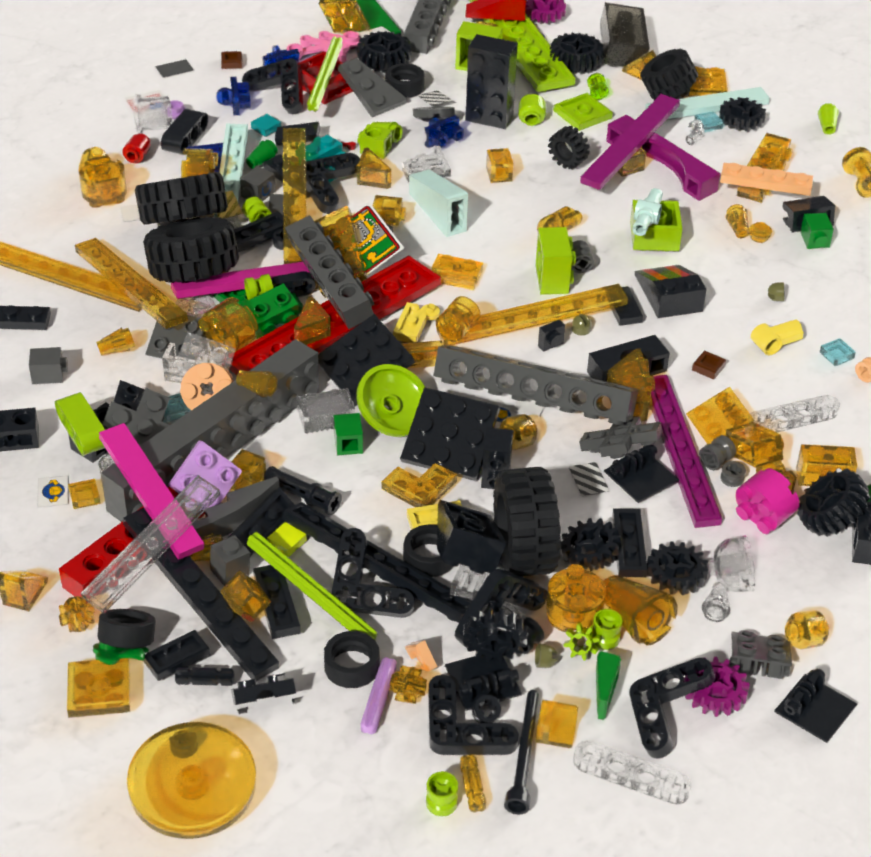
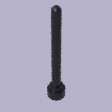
[504,690,539,815]

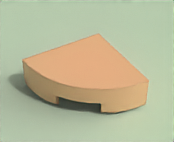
[405,640,437,672]

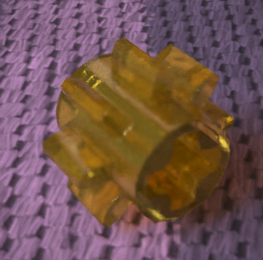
[59,596,95,632]
[389,665,427,704]

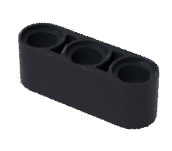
[161,108,208,155]

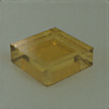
[68,479,101,509]

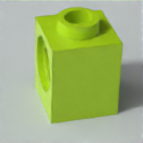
[357,124,392,159]

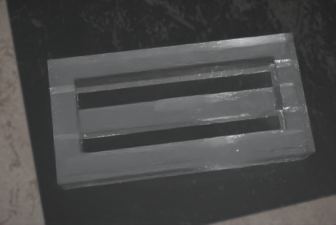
[450,564,489,599]

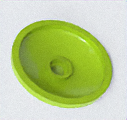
[356,364,425,437]

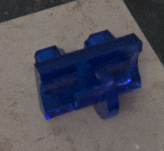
[262,45,300,78]
[216,76,251,116]
[424,115,464,149]

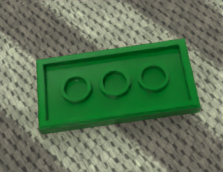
[334,0,401,38]

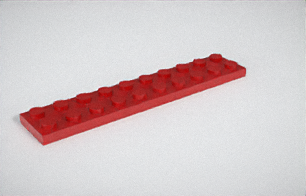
[223,255,441,377]

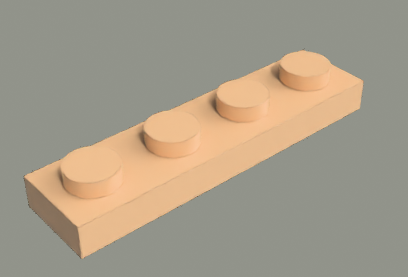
[720,163,813,196]

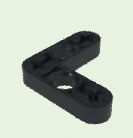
[242,58,303,114]
[299,153,361,214]
[332,528,415,618]
[455,569,548,648]
[629,657,716,759]
[428,675,519,755]

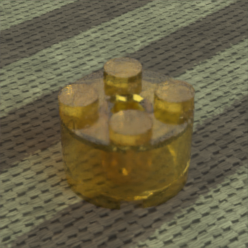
[181,148,218,178]
[78,156,127,208]
[198,297,258,355]
[546,564,606,633]

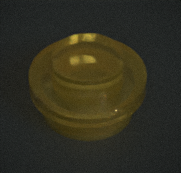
[749,222,772,243]

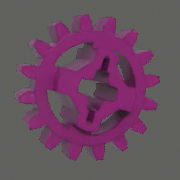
[525,0,566,23]
[685,656,750,717]

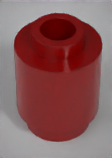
[122,133,151,163]

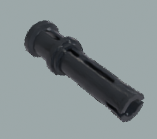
[264,466,342,515]

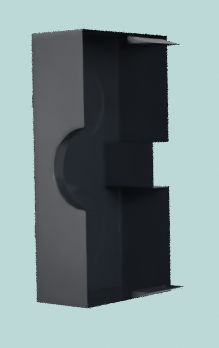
[231,673,296,714]

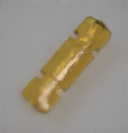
[460,754,487,813]

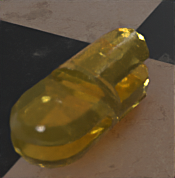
[537,206,583,232]

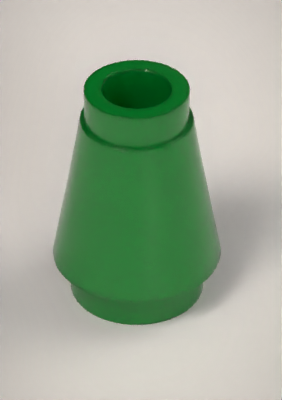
[245,140,278,169]

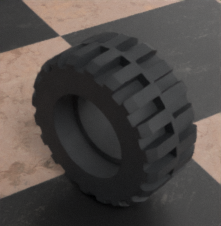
[135,172,228,225]
[143,217,239,282]
[493,467,561,576]

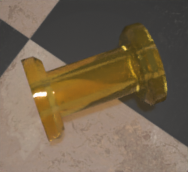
[842,147,871,198]

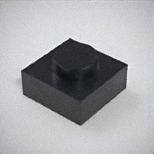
[538,319,565,352]

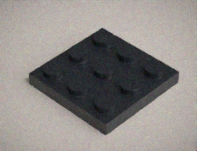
[318,314,415,407]
[400,387,500,481]

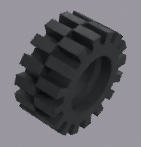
[548,126,590,169]

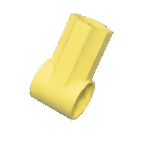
[751,319,804,356]

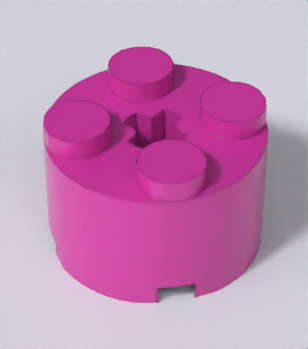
[736,468,799,534]

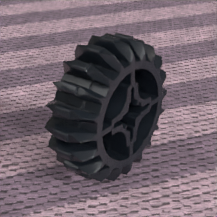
[357,30,412,72]
[550,32,604,74]
[797,468,870,537]

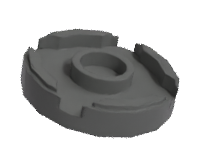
[413,107,455,118]

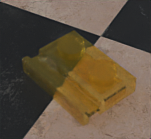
[431,254,483,290]

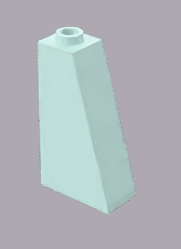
[409,169,468,237]

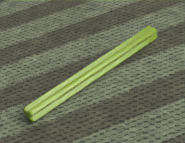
[307,36,343,112]
[247,532,378,640]

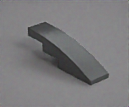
[190,476,279,545]

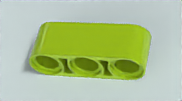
[55,392,105,456]

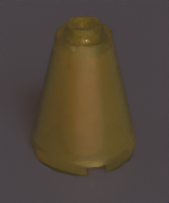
[599,575,678,646]

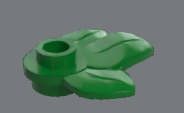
[93,641,149,665]

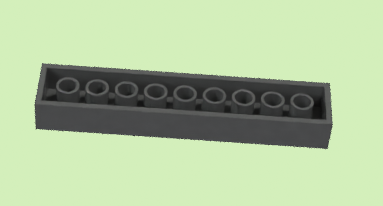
[101,339,319,522]

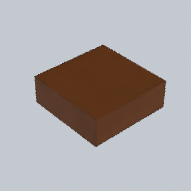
[221,51,242,69]
[692,350,726,380]

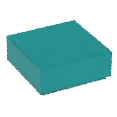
[251,114,281,137]

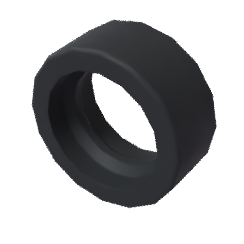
[385,63,425,98]
[403,524,453,577]
[97,609,156,649]
[324,631,380,688]

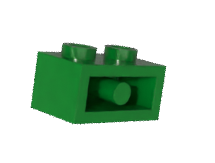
[241,283,299,339]

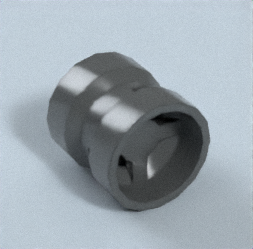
[571,240,594,273]
[699,435,737,471]

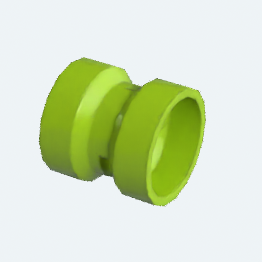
[242,197,272,223]
[244,274,273,300]
[592,609,623,650]
[426,771,458,817]

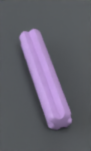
[360,657,397,734]

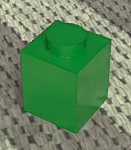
[800,213,834,249]
[333,413,363,456]

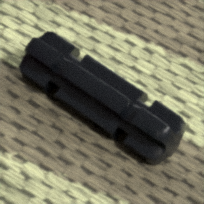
[175,667,234,686]

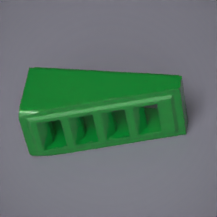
[596,651,621,720]

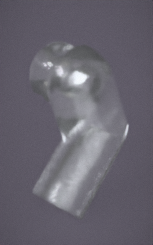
[686,120,705,145]

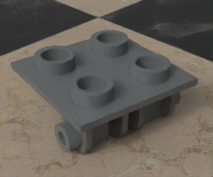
[145,310,208,365]
[729,630,792,679]

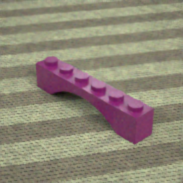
[606,115,721,201]

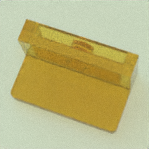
[401,341,443,368]

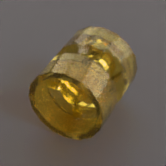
[436,296,481,342]

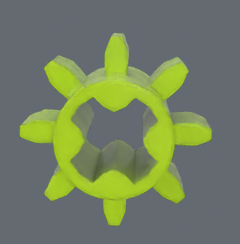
[563,622,601,661]

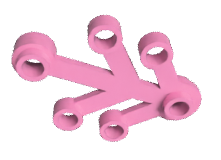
[287,31,361,63]

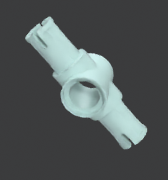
[633,188,663,236]

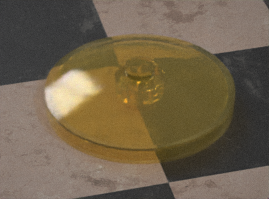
[127,722,256,839]

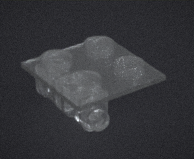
[170,332,236,393]

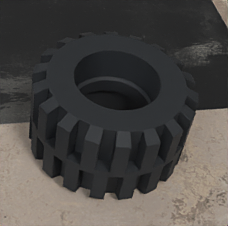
[640,48,698,100]

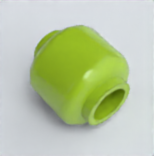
[518,94,546,126]

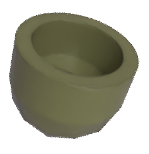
[768,282,784,301]
[571,314,591,335]
[535,644,557,668]

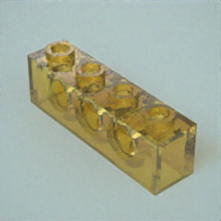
[737,133,793,203]

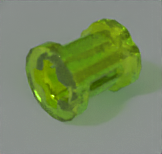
[587,73,609,100]

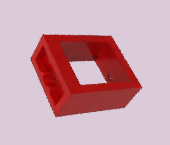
[294,51,353,105]

